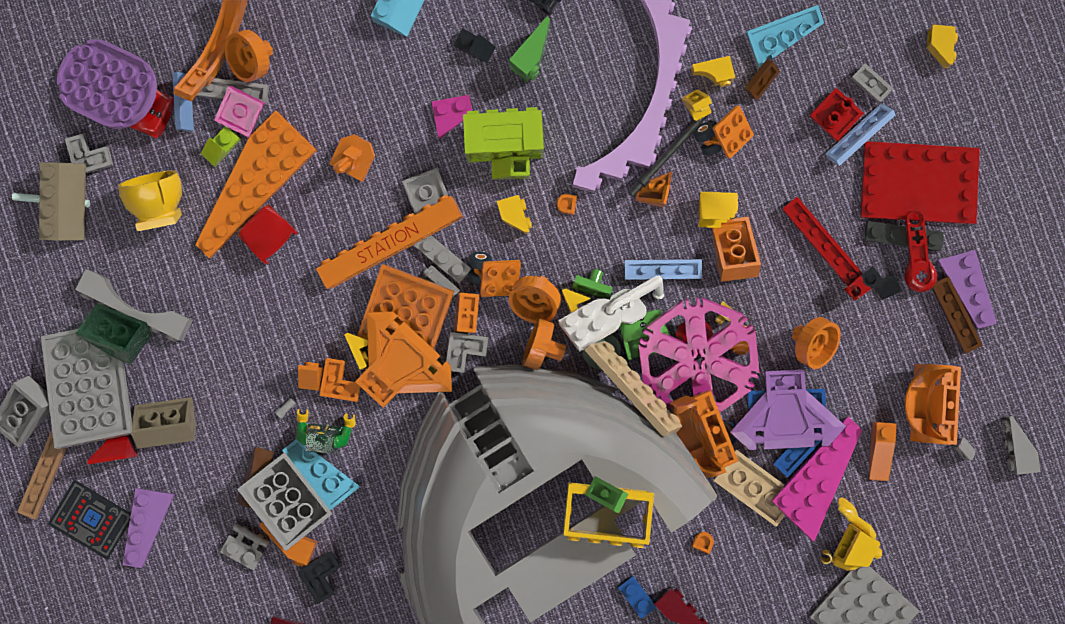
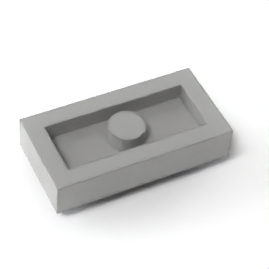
[851,63,893,104]

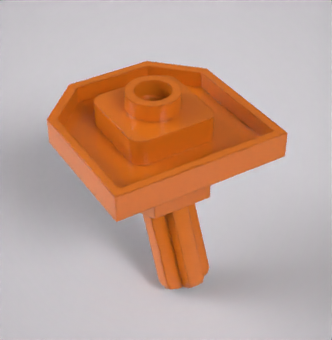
[329,134,375,182]

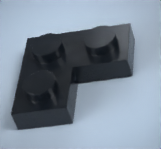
[298,550,341,605]

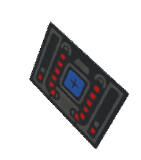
[48,480,131,560]

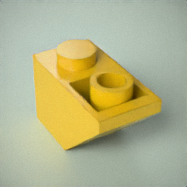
[926,25,958,68]
[497,195,532,234]

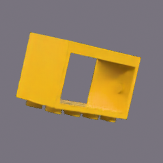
[563,482,654,548]

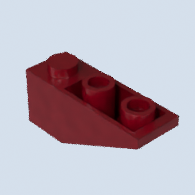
[653,586,708,624]

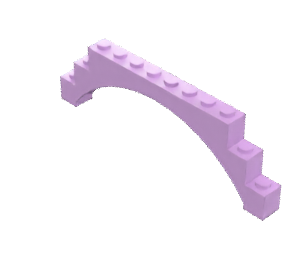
[572,0,692,193]

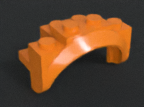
[905,364,961,445]
[669,390,738,478]

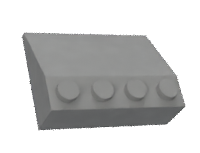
[237,452,332,551]

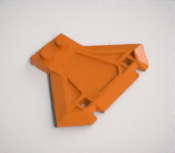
[355,311,452,408]

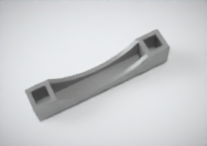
[75,269,193,342]

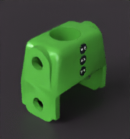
[619,309,669,361]

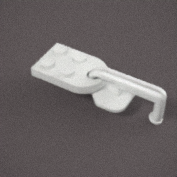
[559,275,664,352]

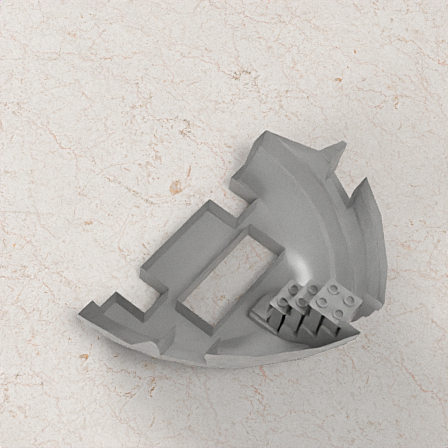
[396,364,717,624]

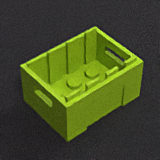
[463,107,544,163]

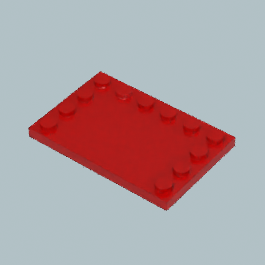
[860,141,980,225]

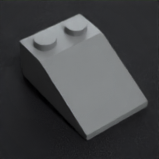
[0,376,50,448]

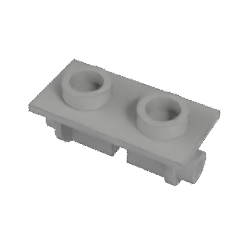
[420,265,460,299]

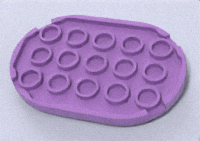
[57,39,157,129]

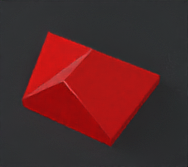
[87,435,137,465]

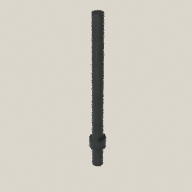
[628,115,709,197]

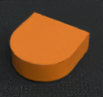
[557,194,577,215]
[691,531,714,554]

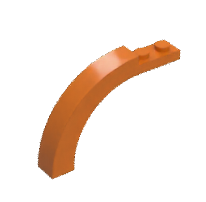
[173,0,248,101]

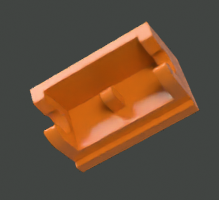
[454,293,479,333]

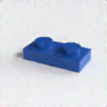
[618,575,657,619]

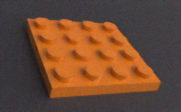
[357,264,455,349]

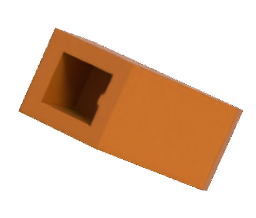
[298,362,324,391]

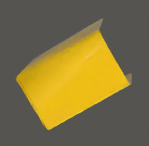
[698,192,738,228]

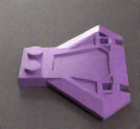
[730,369,846,450]

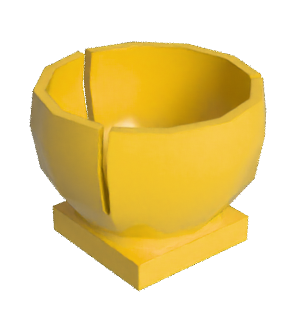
[118,170,182,231]

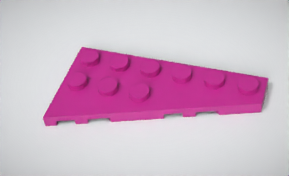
[771,417,862,542]

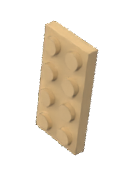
[713,449,785,527]

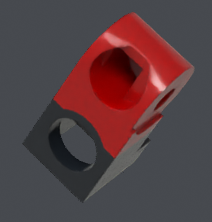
[844,266,884,301]

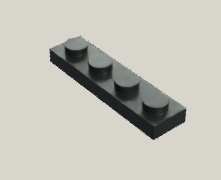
[864,221,944,251]

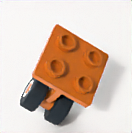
[693,105,754,158]
[468,252,521,297]

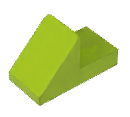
[201,126,241,167]

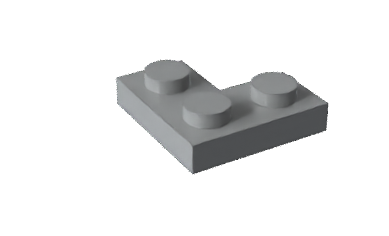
[65,134,114,174]
[446,332,489,373]

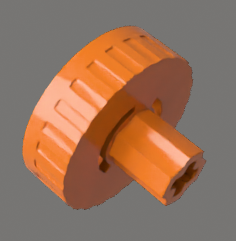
[225,30,273,82]
[508,276,561,323]
[792,317,841,369]
[522,318,566,371]

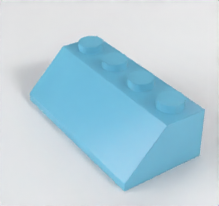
[371,0,425,37]

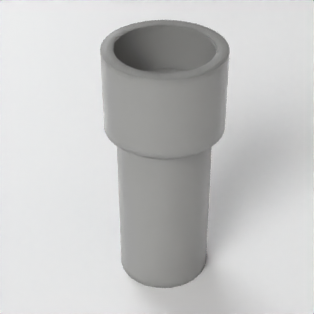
[275,398,296,419]

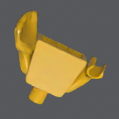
[820,497,882,571]

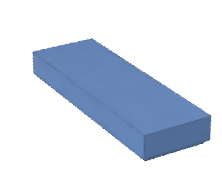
[172,72,194,132]

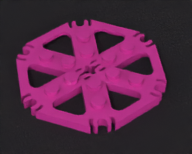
[638,297,759,413]

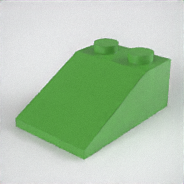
[509,17,550,83]

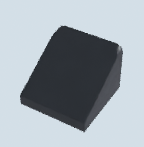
[875,274,902,300]

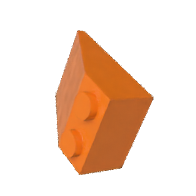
[711,217,761,282]

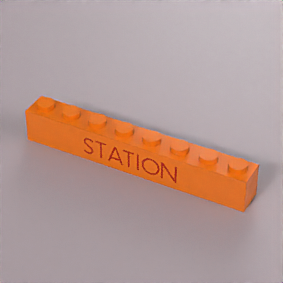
[316,195,464,289]

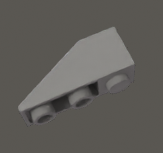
[1002,416,1041,475]

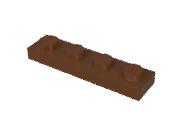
[931,276,983,354]

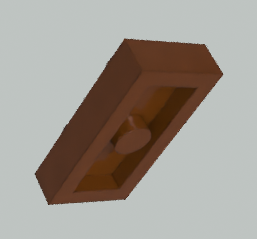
[744,58,780,101]

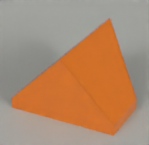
[635,171,672,208]

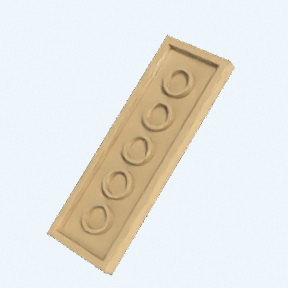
[585,341,683,437]

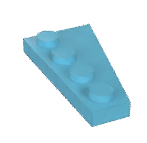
[746,5,824,68]
[282,439,360,510]

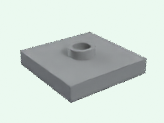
[402,168,449,215]

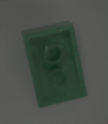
[76,304,152,365]

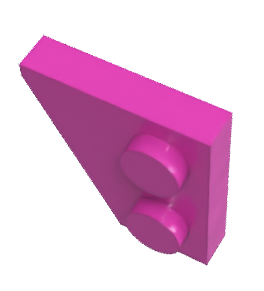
[432,95,472,138]

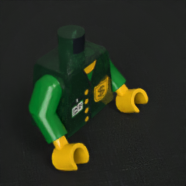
[296,409,356,454]

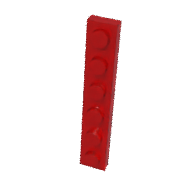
[781,197,862,286]

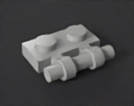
[220,523,270,571]

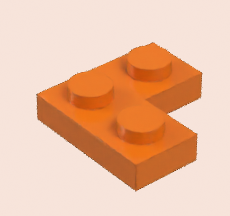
[320,358,361,402]

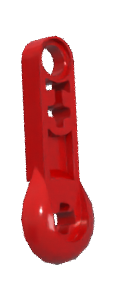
[905,210,937,292]

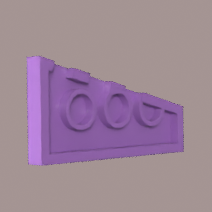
[937,250,997,329]

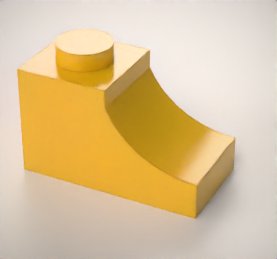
[691,56,735,87]

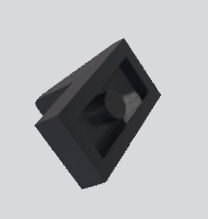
[454,28,496,64]

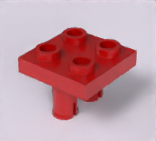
[809,88,864,142]

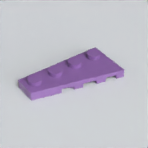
[122,488,175,568]

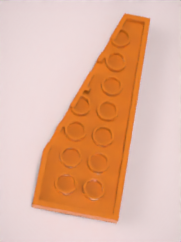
[195,111,317,259]

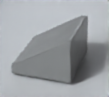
[953,437,976,461]

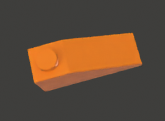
[868,422,896,481]
[260,522,318,567]

